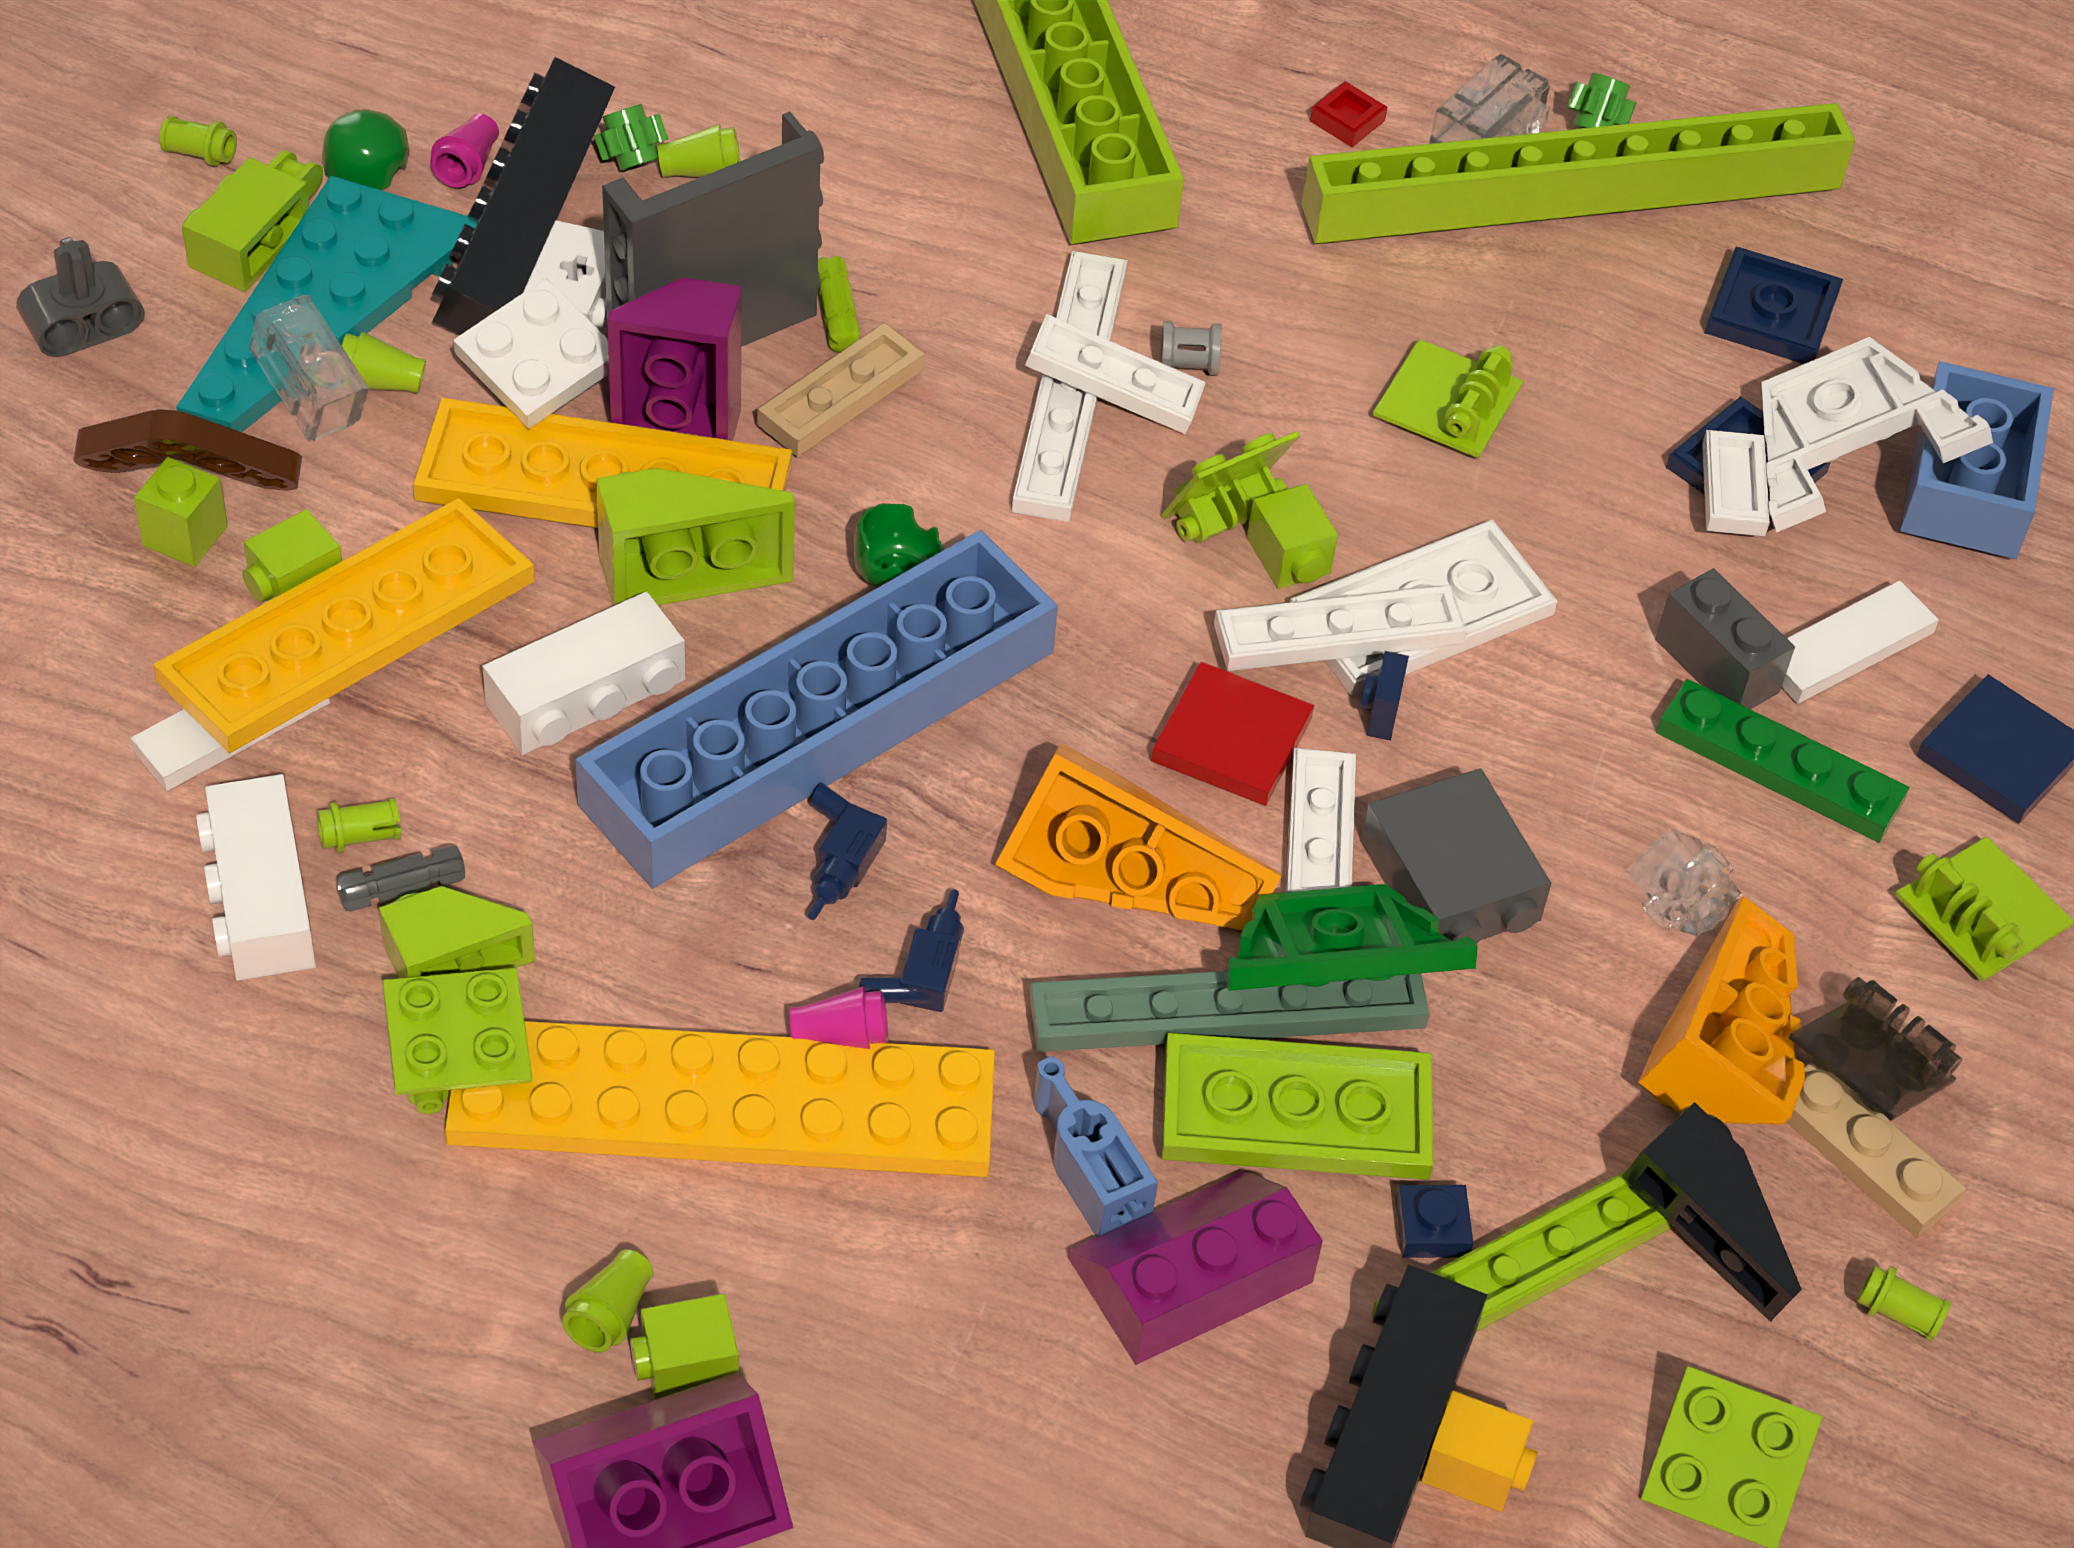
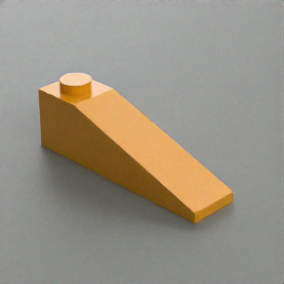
[995,743,1282,930]
[1638,896,1805,1125]

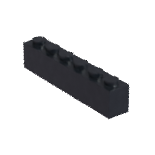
[432,57,615,335]

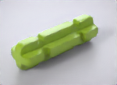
[818,255,860,353]

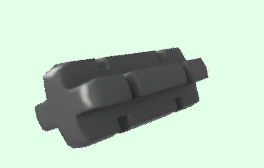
[336,844,465,912]

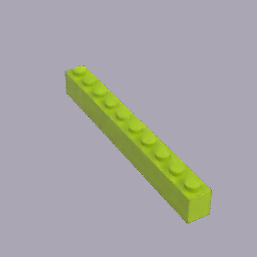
[1301,103,1856,244]

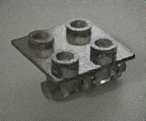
[1788,977,1962,1121]

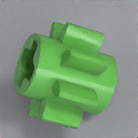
[1567,72,1637,129]
[594,104,668,171]

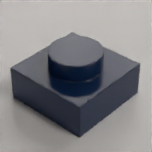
[1360,651,1409,741]
[1395,1185,1474,1258]

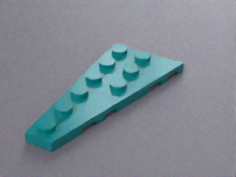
[176,175,478,432]

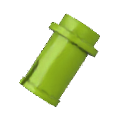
[159,115,237,166]
[317,798,401,853]
[1857,1265,1951,1342]

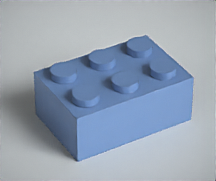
[1900,361,2054,559]

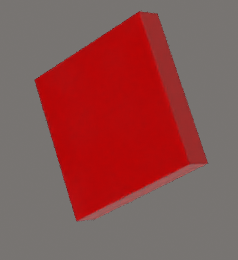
[1151,662,1315,806]

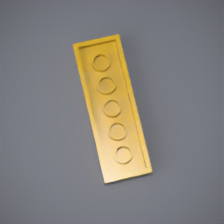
[413,397,792,528]
[153,498,535,754]

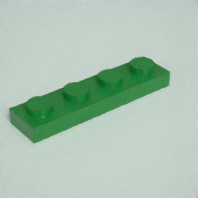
[1656,679,1910,843]

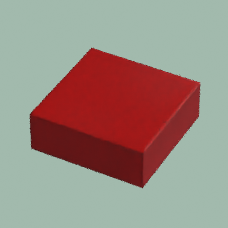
[1310,81,1388,148]

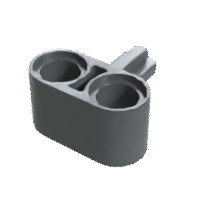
[16,237,144,357]

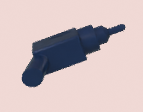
[808,782,887,920]
[859,889,964,1012]

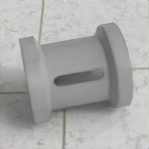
[1161,321,1222,376]

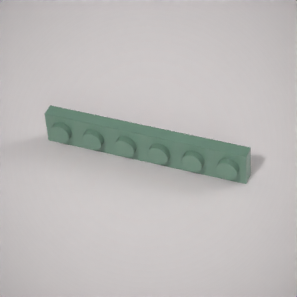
[1029,971,1430,1052]

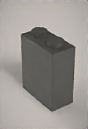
[1360,768,1552,944]

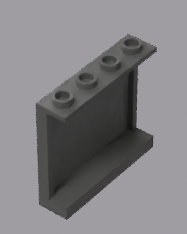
[602,111,824,347]

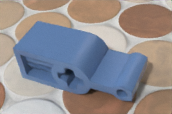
[1034,1056,1158,1237]

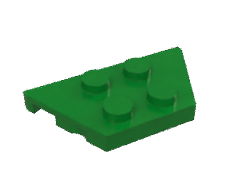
[1227,884,1478,991]

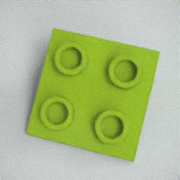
[1373,339,1524,458]
[1161,431,1300,543]
[1895,836,2074,982]
[383,968,532,1114]
[1640,1366,1823,1548]

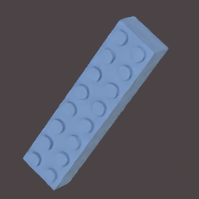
[576,529,1058,889]

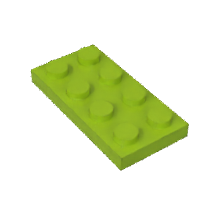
[1161,1033,1433,1180]

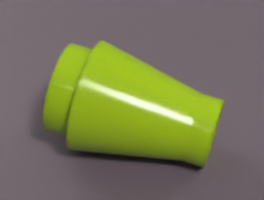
[657,123,741,177]
[335,331,426,394]
[562,1249,654,1353]

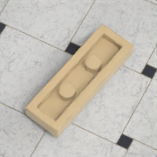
[757,323,925,457]
[1787,1057,1967,1239]

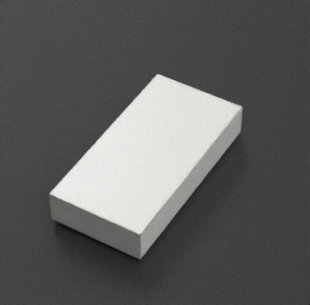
[1702,430,1770,536]

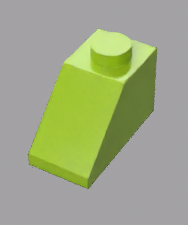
[379,886,535,978]

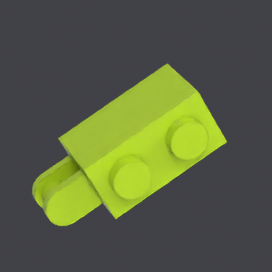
[182,150,323,293]

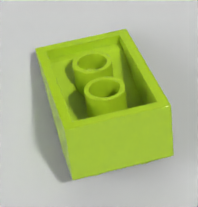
[596,468,795,606]

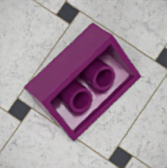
[607,277,742,441]
[1068,1171,1323,1365]
[532,1372,794,1548]

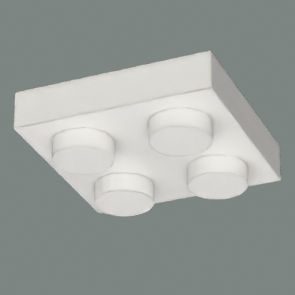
[453,277,609,429]

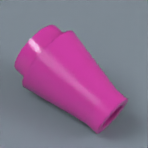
[430,114,499,188]
[790,986,889,1049]

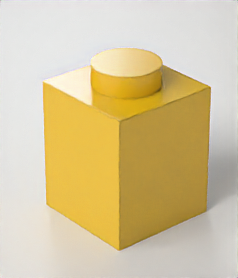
[1421,1391,1538,1513]

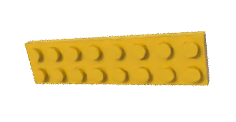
[445,1021,995,1177]

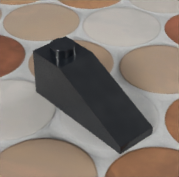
[1622,1102,1802,1322]

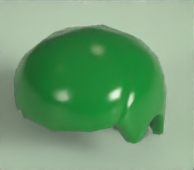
[322,109,410,190]
[853,503,944,588]

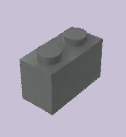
[1655,568,1795,709]

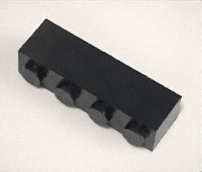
[1299,1264,1488,1548]

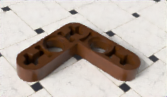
[74,409,302,491]

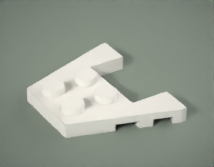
[1762,337,1993,533]

